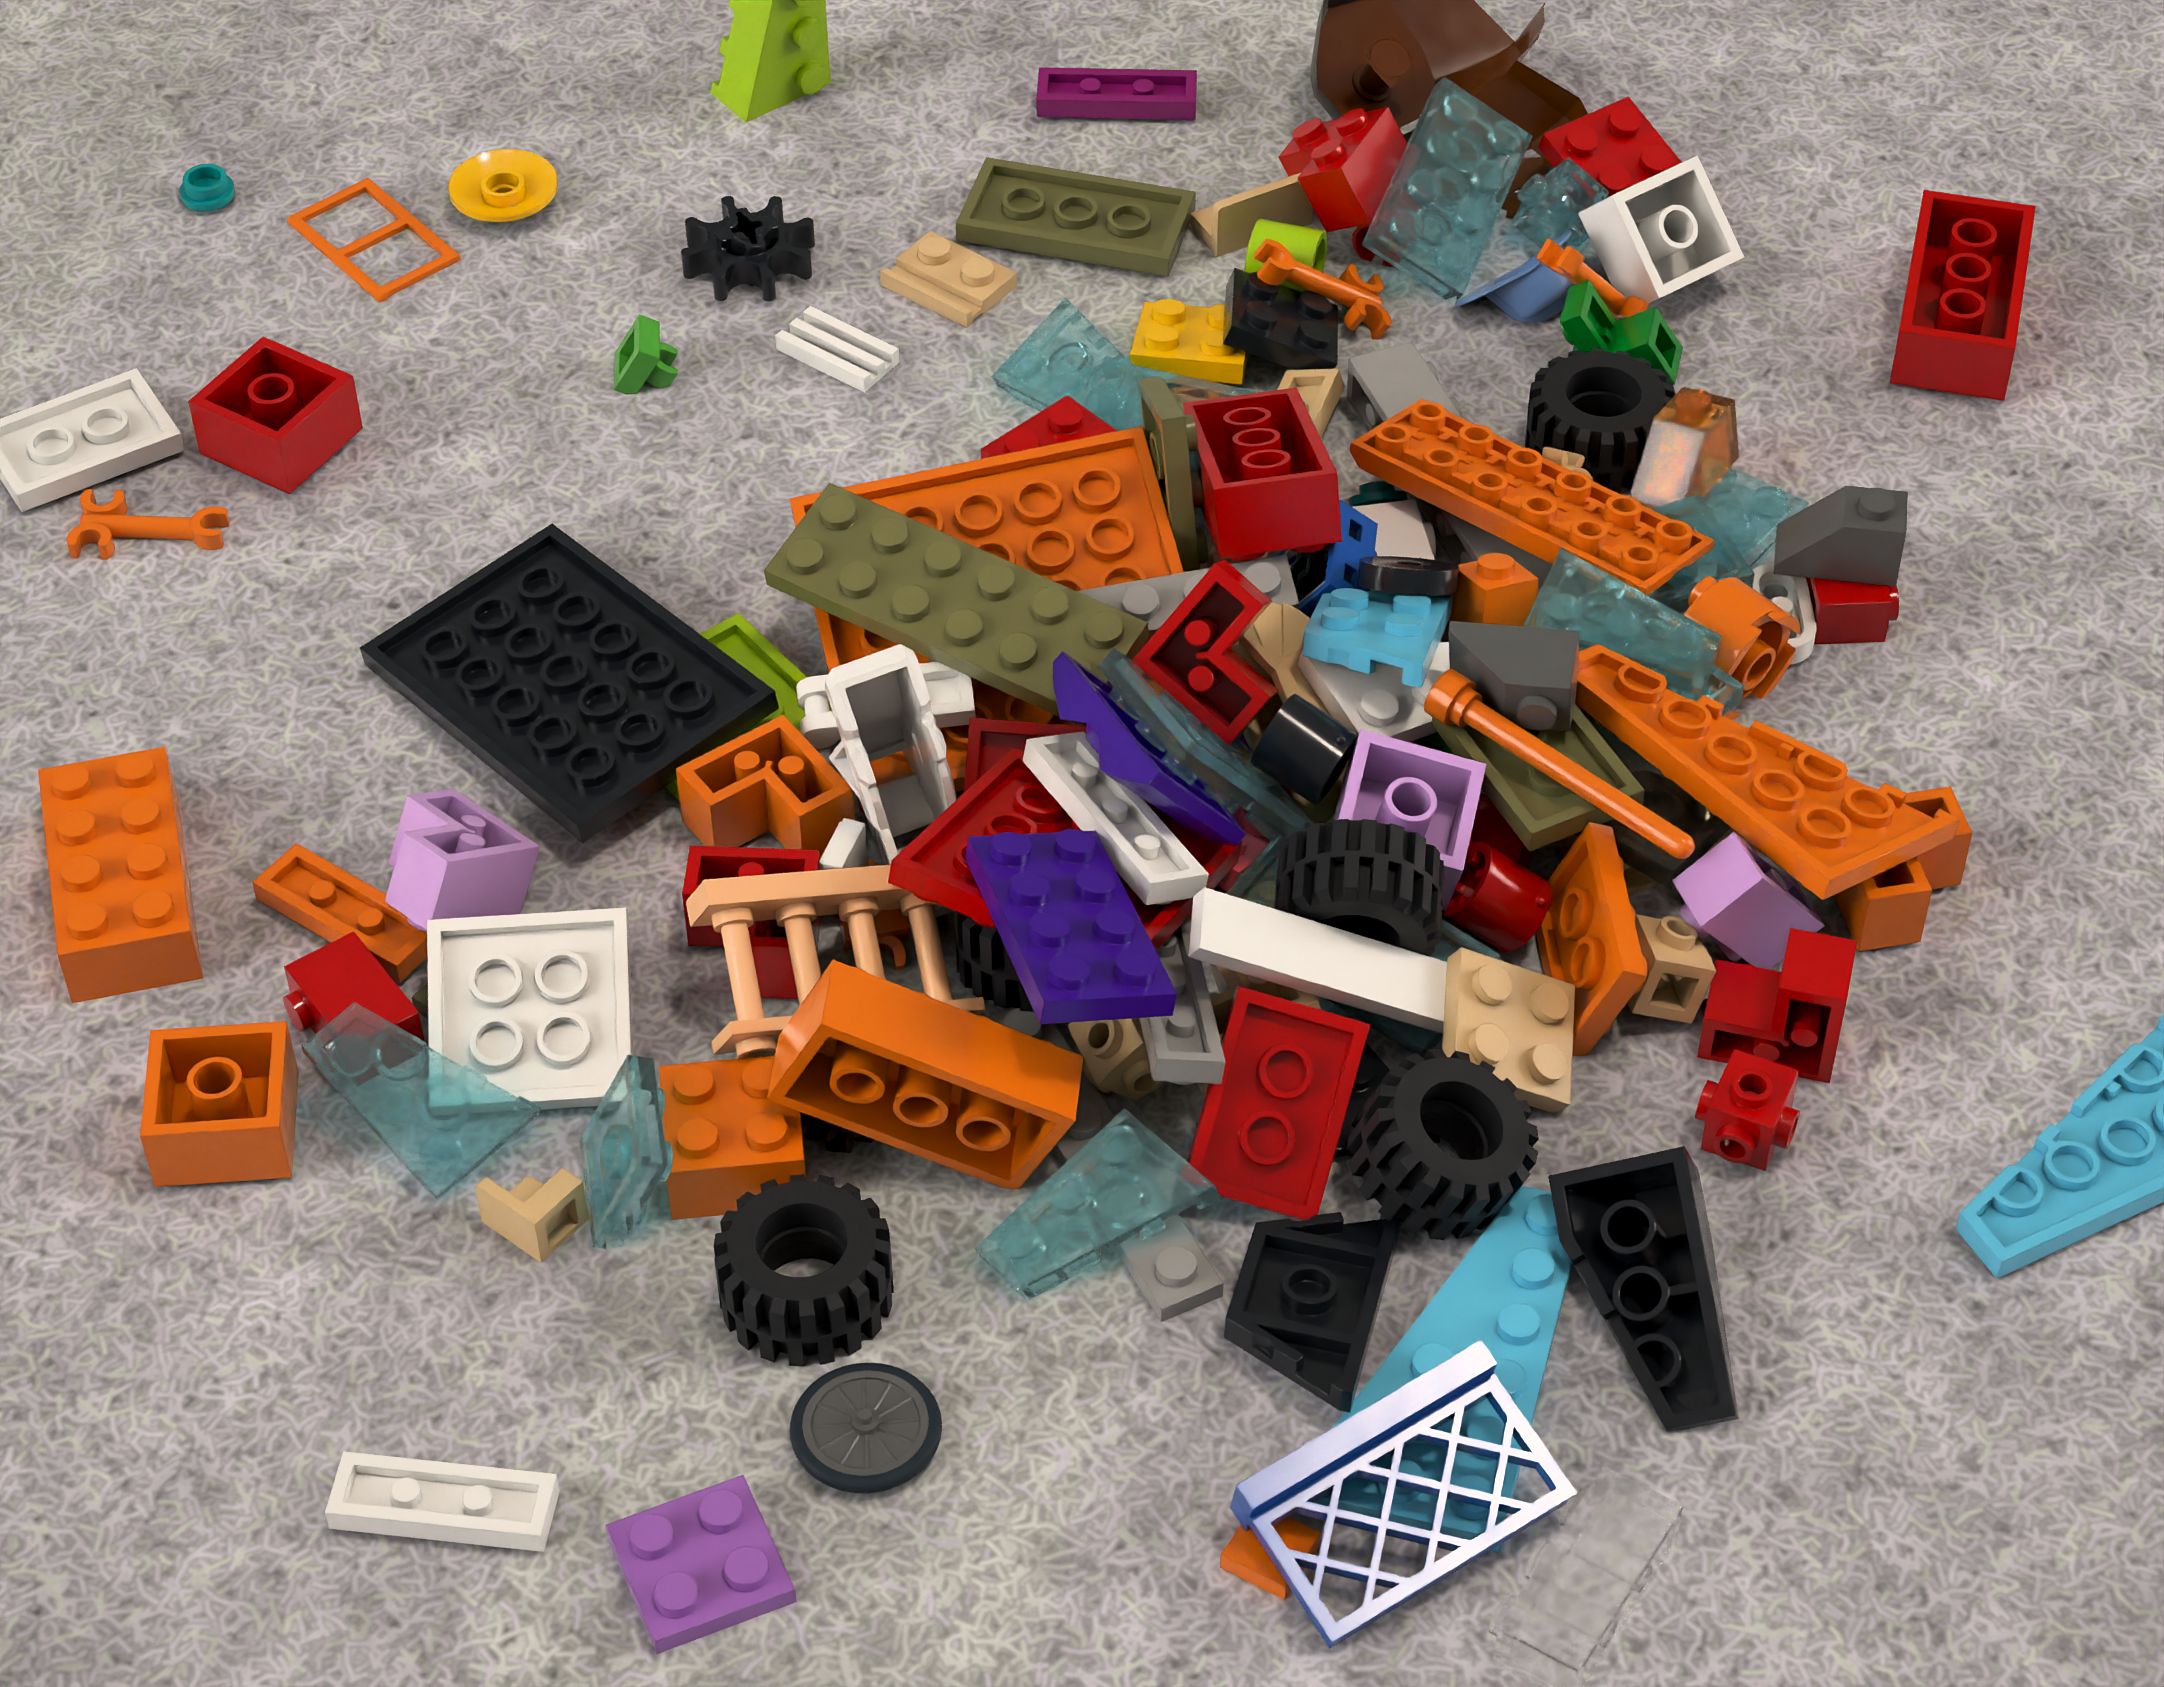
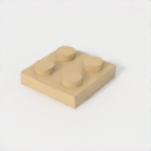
[1442,947,1575,1113]

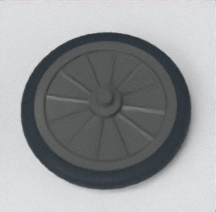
[790,1363,942,1493]

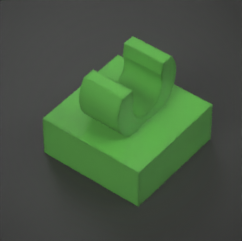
[614,314,678,395]

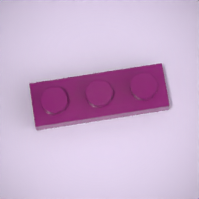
[1036,67,1197,120]

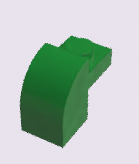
[1560,280,1683,385]

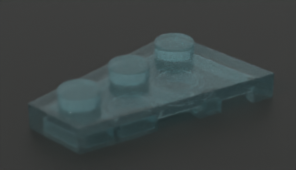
[1523,548,1722,695]
[302,1002,541,1200]
[975,1108,1221,1301]

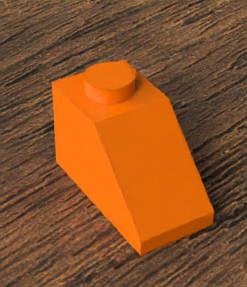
[1445,553,1539,631]

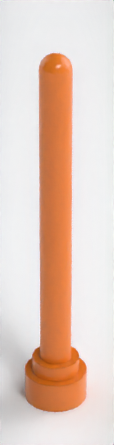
[1424,669,1695,859]

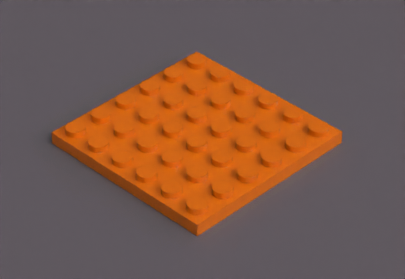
[790,426,1218,812]

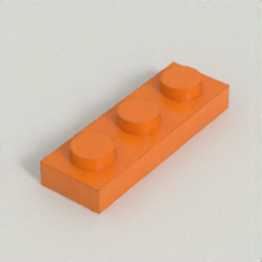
[252,843,428,983]

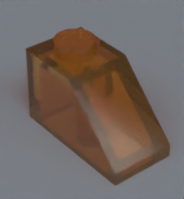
[1629,387,1739,521]

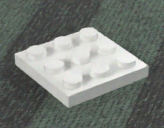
[427,907,635,1117]

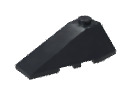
[1548,1146,1739,1431]

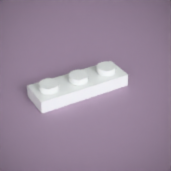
[325,1451,560,1552]

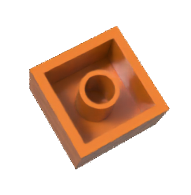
[140,1021,299,1187]
[659,1055,806,1220]

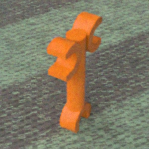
[1536,238,1665,320]
[1254,239,1392,339]
[66,489,230,560]

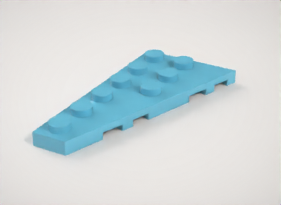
[1956,1014,2164,1279]
[1313,1186,1573,1552]

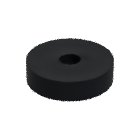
[1358,556,1459,596]

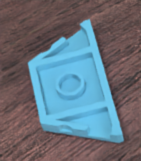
[1302,588,1453,687]

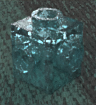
[1512,157,1609,248]

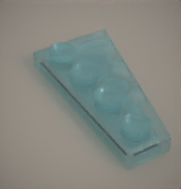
[991,297,1146,431]

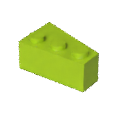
[710,0,831,122]

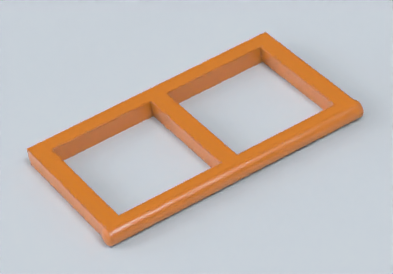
[287,178,461,302]

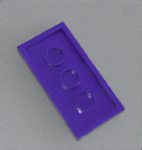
[965,829,1177,1024]

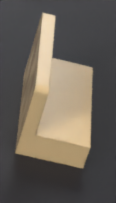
[1191,173,1313,257]

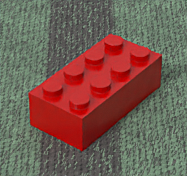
[1890,190,2036,401]
[1183,388,1342,561]

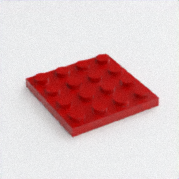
[888,748,1243,951]

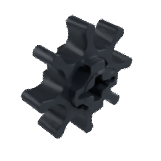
[681,196,815,301]

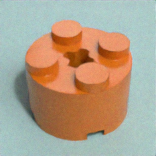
[1653,576,1800,720]

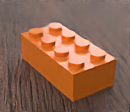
[38,746,203,1003]
[767,960,1084,1190]

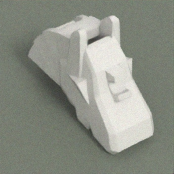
[825,644,956,927]

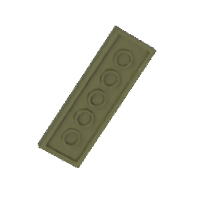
[764,483,1149,727]

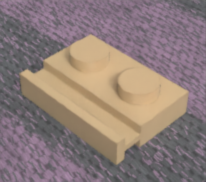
[880,231,1017,328]

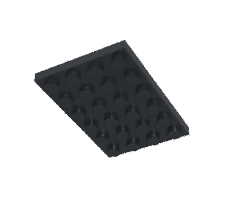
[360,524,779,843]

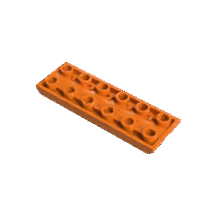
[1350,398,1715,603]

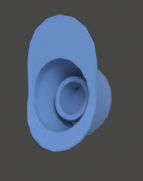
[1455,231,1574,322]

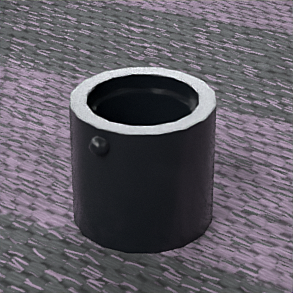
[1250,694,1359,806]

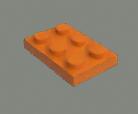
[1536,822,1647,1056]

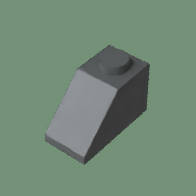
[1773,485,1908,587]
[1448,621,1579,732]

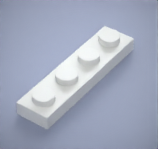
[1023,732,1209,905]

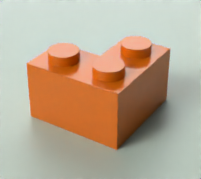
[676,715,855,857]
[1834,786,1972,952]

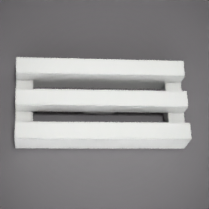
[775,306,899,393]

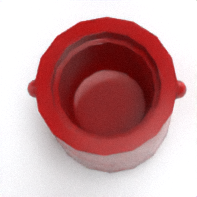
[1442,842,1552,952]

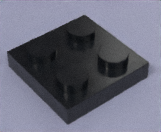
[1223,268,1338,370]

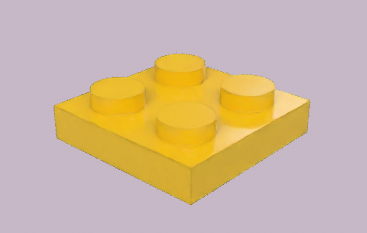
[1129,299,1249,385]

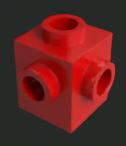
[1695,1049,1800,1171]

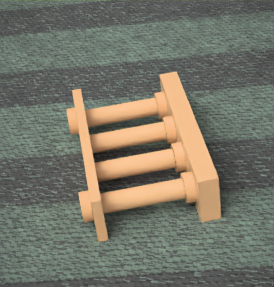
[686,864,986,1058]

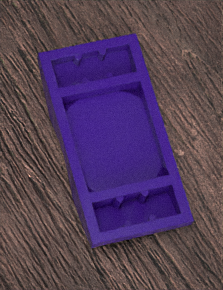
[1053,651,1246,846]

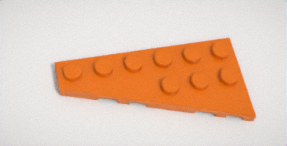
[1575,644,1960,900]

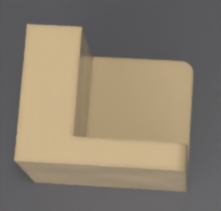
[475,1167,589,1263]

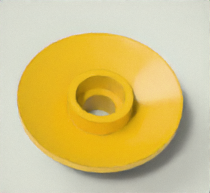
[448,149,558,222]

